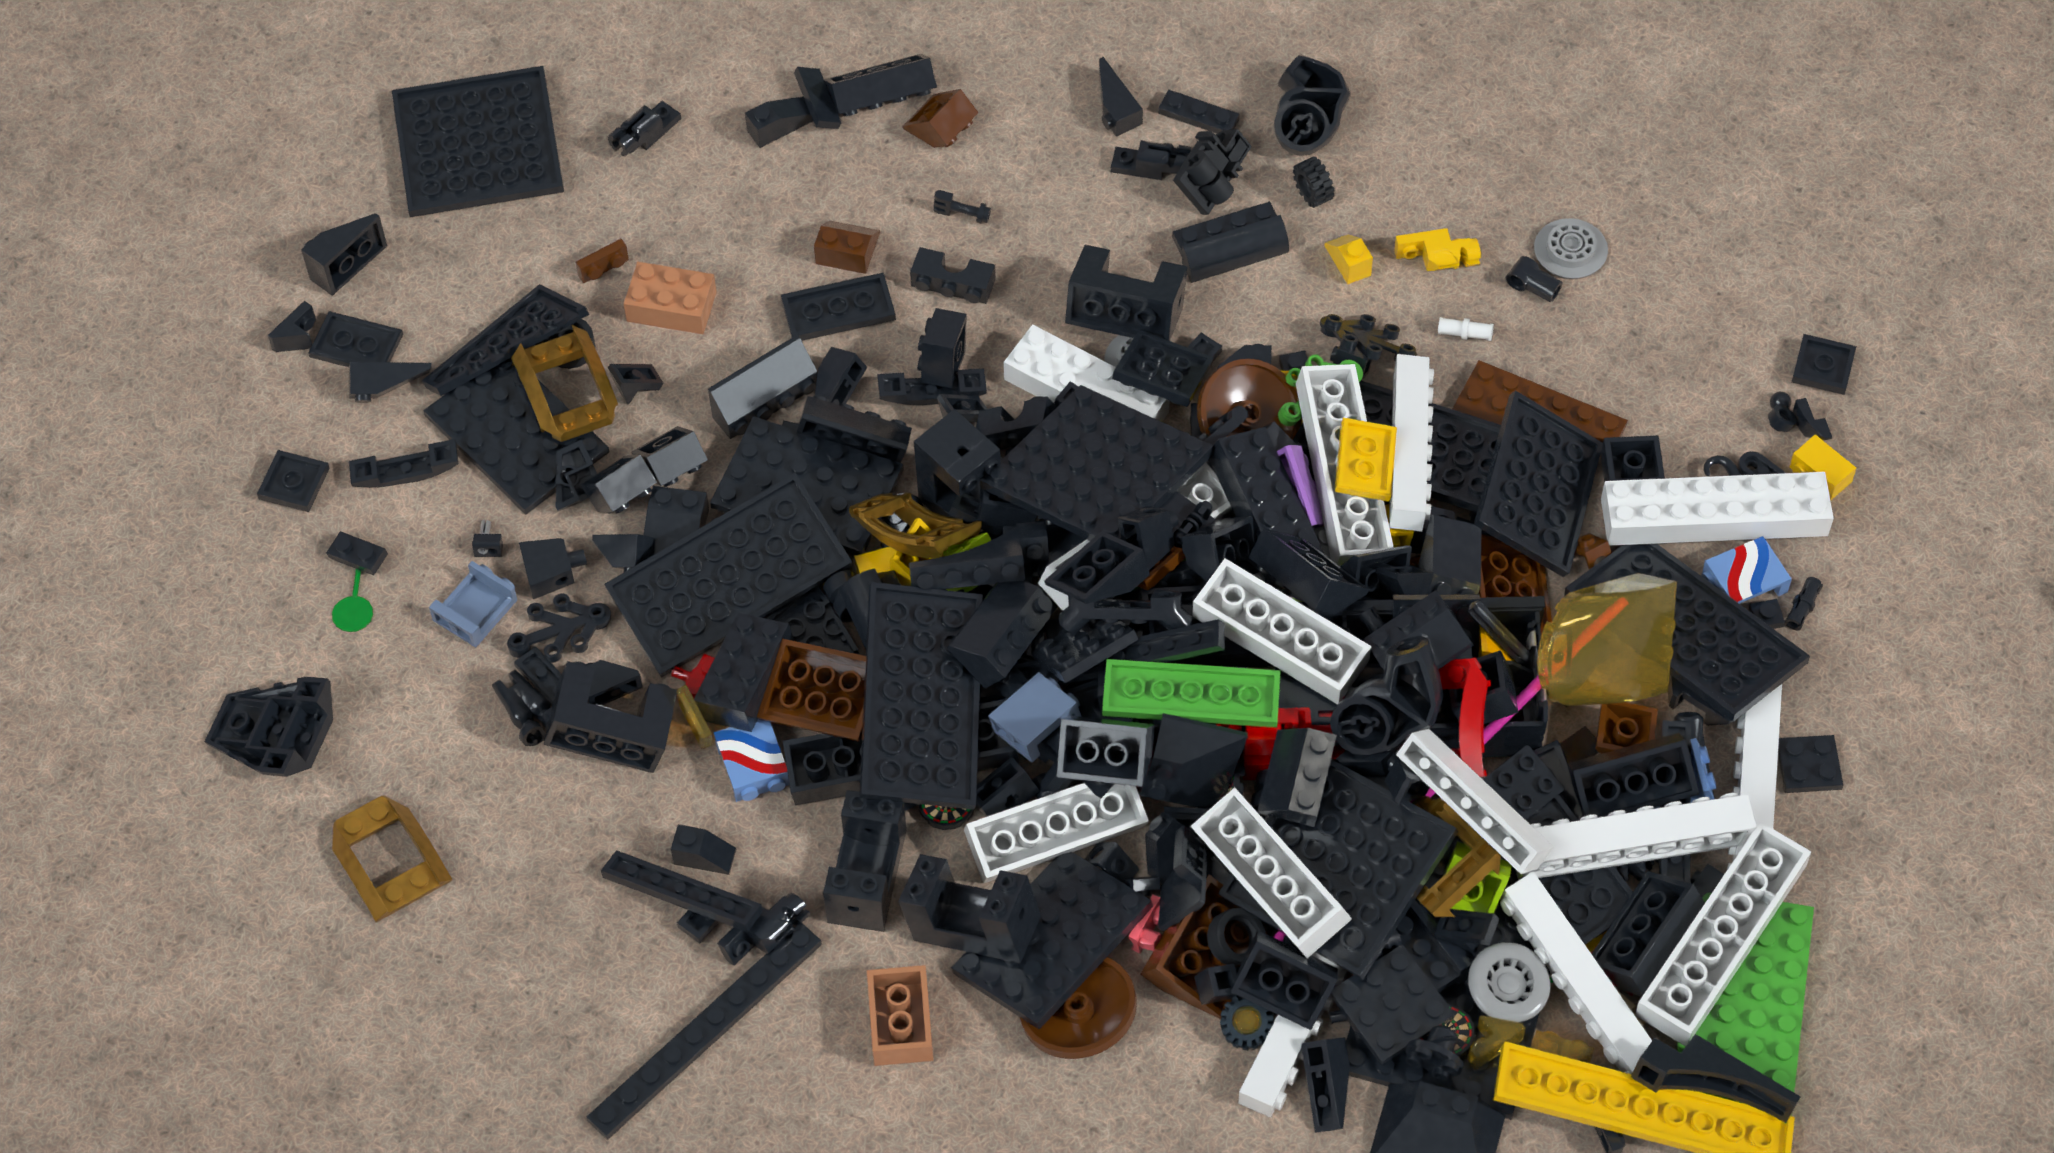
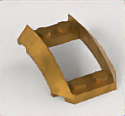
[512,325,618,442]
[849,492,981,559]
[332,796,453,922]
[1412,796,1501,917]

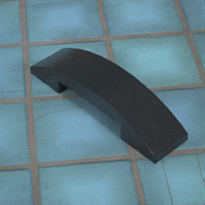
[877,368,987,406]
[349,439,459,488]

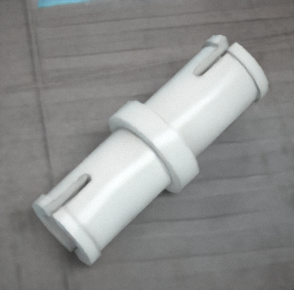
[1438,317,1494,341]

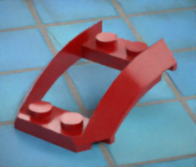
[1438,658,1491,777]

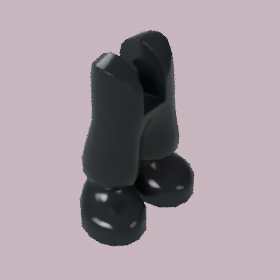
[492,669,552,746]

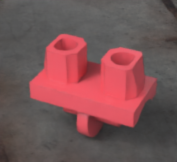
[1128,895,1162,953]

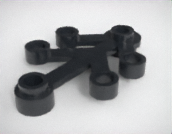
[1320,314,1417,362]
[507,593,611,663]

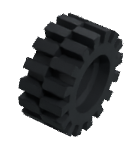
[1293,156,1335,208]

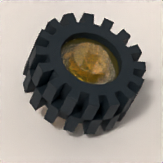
[1220,996,1274,1051]

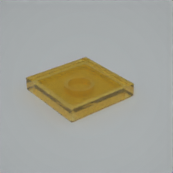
[676,685,712,749]

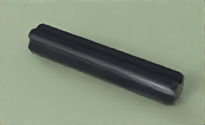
[1467,600,1530,665]

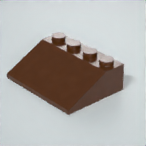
[1478,534,1556,646]
[756,639,866,741]
[1140,874,1274,1019]

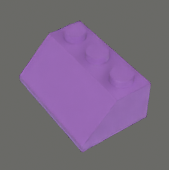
[1277,445,1324,529]

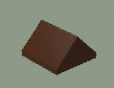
[1595,697,1658,754]

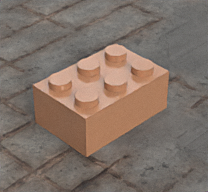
[624,261,717,334]
[867,965,934,1066]

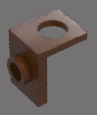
[1575,533,1612,570]

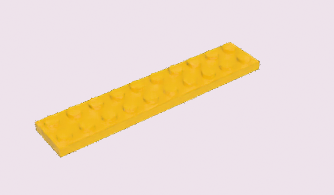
[1493,1042,1795,1153]

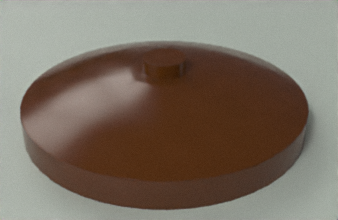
[1197,359,1302,440]
[1020,957,1137,1059]

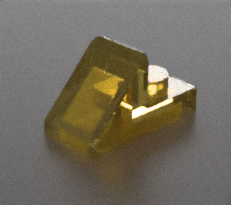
[1468,1016,1525,1070]

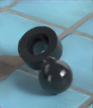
[1768,391,1797,432]

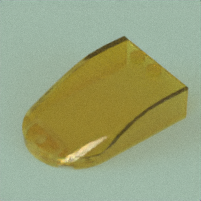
[1538,573,1677,706]

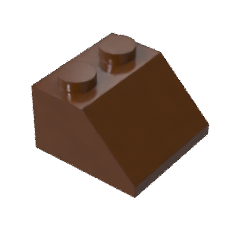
[902,89,979,148]
[814,220,880,274]

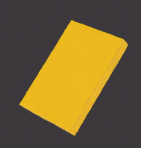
[1335,418,1397,502]

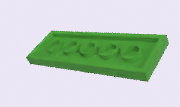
[1102,659,1280,728]

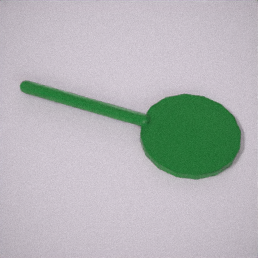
[332,569,373,632]

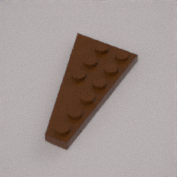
[1452,360,1628,443]

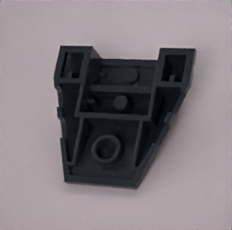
[204,677,333,777]

